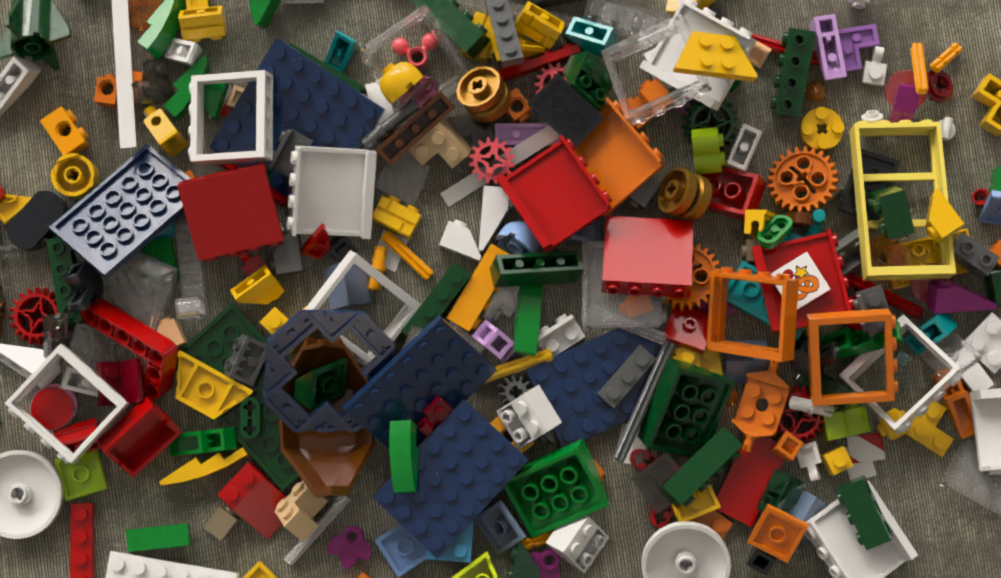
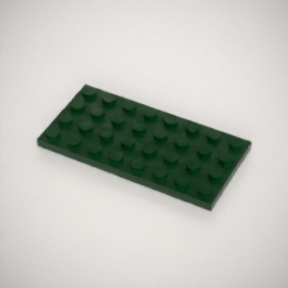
[175,303,300,491]

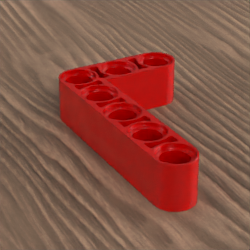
[80,299,178,400]

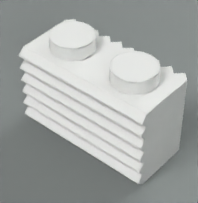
[724,124,762,171]

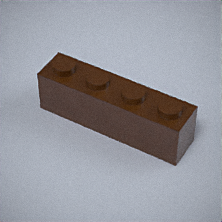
[375,91,455,166]

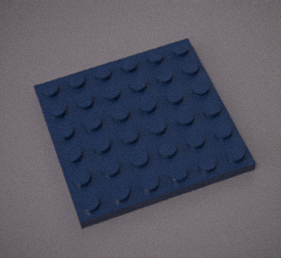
[209,38,386,198]

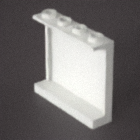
[639,0,757,111]
[286,146,377,239]
[805,480,918,578]

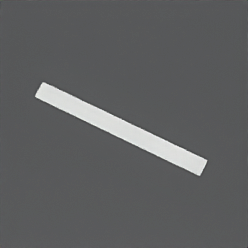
[112,0,136,148]
[440,125,560,207]

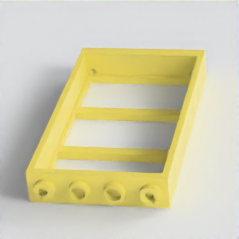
[849,119,956,281]

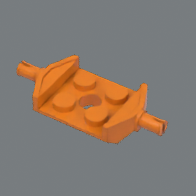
[732,360,791,453]

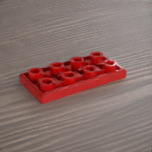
[716,437,784,527]

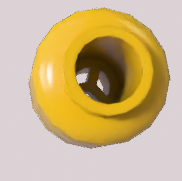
[876,408,909,441]

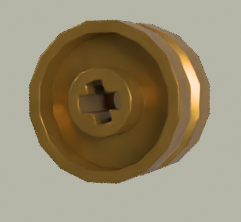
[456,66,512,123]
[657,167,712,221]

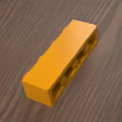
[447,244,508,333]

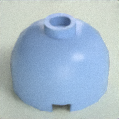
[496,221,540,254]

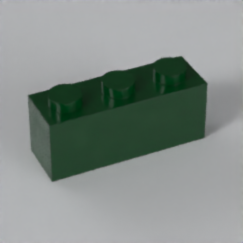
[837,475,893,550]

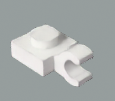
[861,46,887,87]
[797,441,823,482]

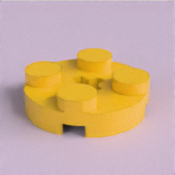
[800,107,845,151]

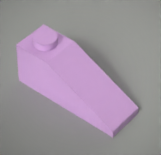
[809,14,847,81]

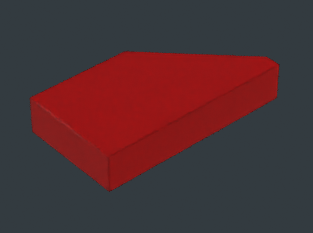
[301,223,331,260]

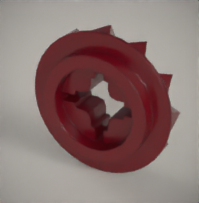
[927,70,954,104]

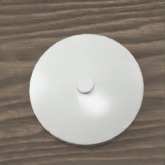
[0,450,64,539]
[641,521,731,578]

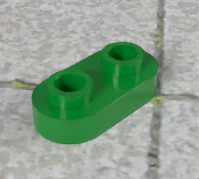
[757,215,792,249]

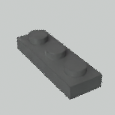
[597,345,656,409]

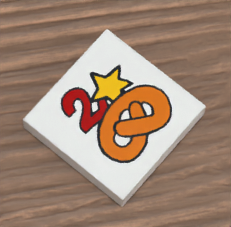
[771,252,831,310]

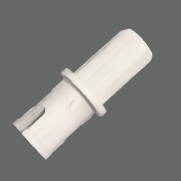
[789,396,834,418]

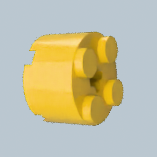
[51,153,100,200]

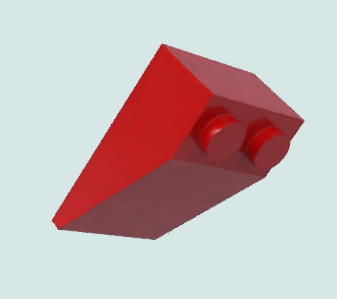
[700,166,766,222]
[217,462,287,539]

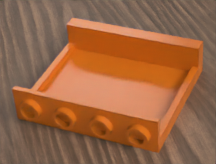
[553,97,666,216]

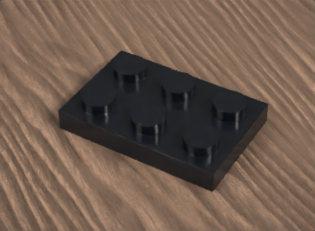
[528,73,605,148]
[838,149,900,221]

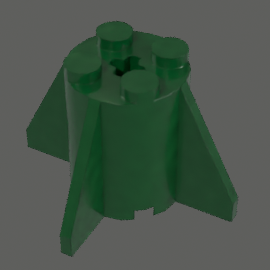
[0,0,72,71]

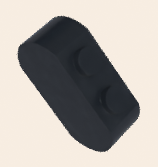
[7,191,69,251]

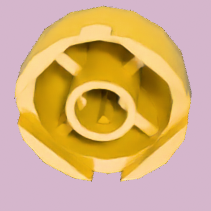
[379,62,423,104]

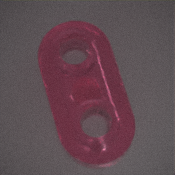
[399,75,439,108]

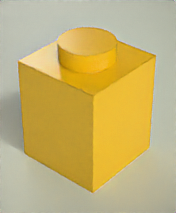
[821,446,854,476]

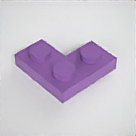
[838,24,880,73]

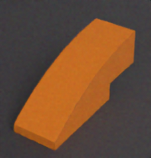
[931,369,975,439]

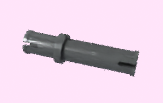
[361,98,420,150]

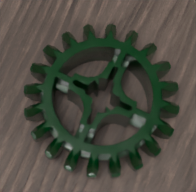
[681,98,740,150]

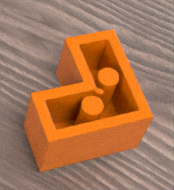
[621,78,674,132]

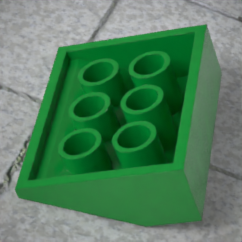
[504,439,610,538]

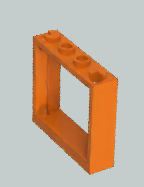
[707,267,799,362]
[807,308,898,406]

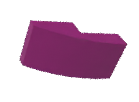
[888,83,920,123]

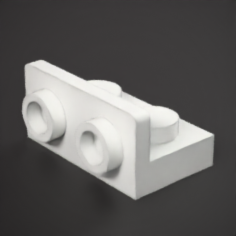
[538,313,586,357]

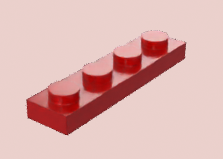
[497,43,581,82]
[70,503,94,578]

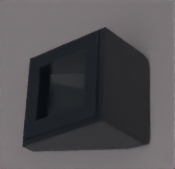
[328,235,358,262]

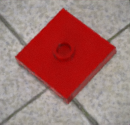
[661,305,709,354]

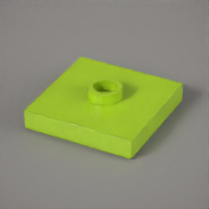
[54,449,110,501]

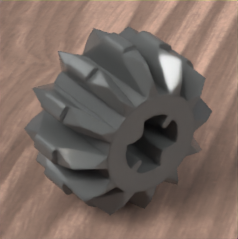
[497,374,532,405]

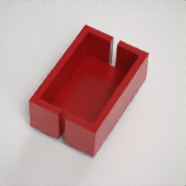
[98,396,182,478]

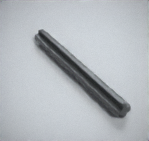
[613,341,675,463]

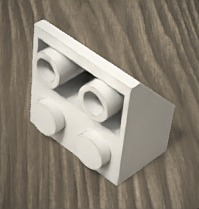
[496,385,562,449]
[546,515,609,573]

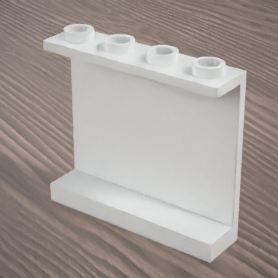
[969,388,1001,475]

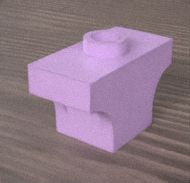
[471,319,514,363]

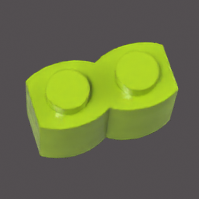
[691,127,726,174]
[820,403,871,441]

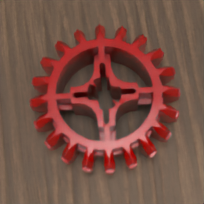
[8,287,65,346]
[776,386,825,444]

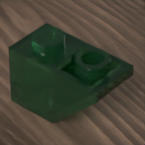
[756,469,806,511]
[506,543,541,578]

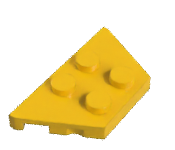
[673,31,757,82]
[175,350,254,420]

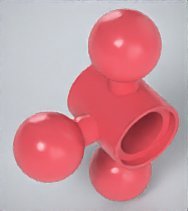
[392,33,439,70]

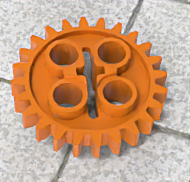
[767,146,839,213]
[658,243,721,311]

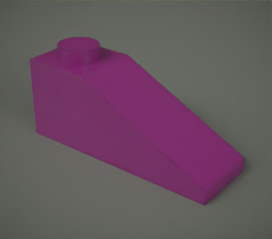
[926,279,997,314]

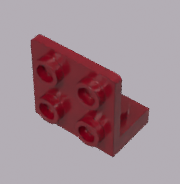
[96,358,145,406]

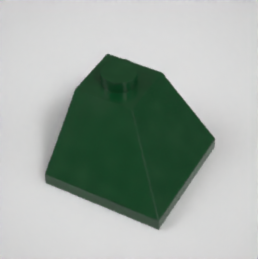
[294,358,348,410]

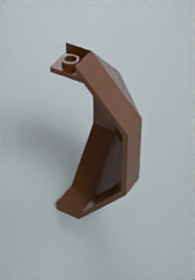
[279,337,375,498]

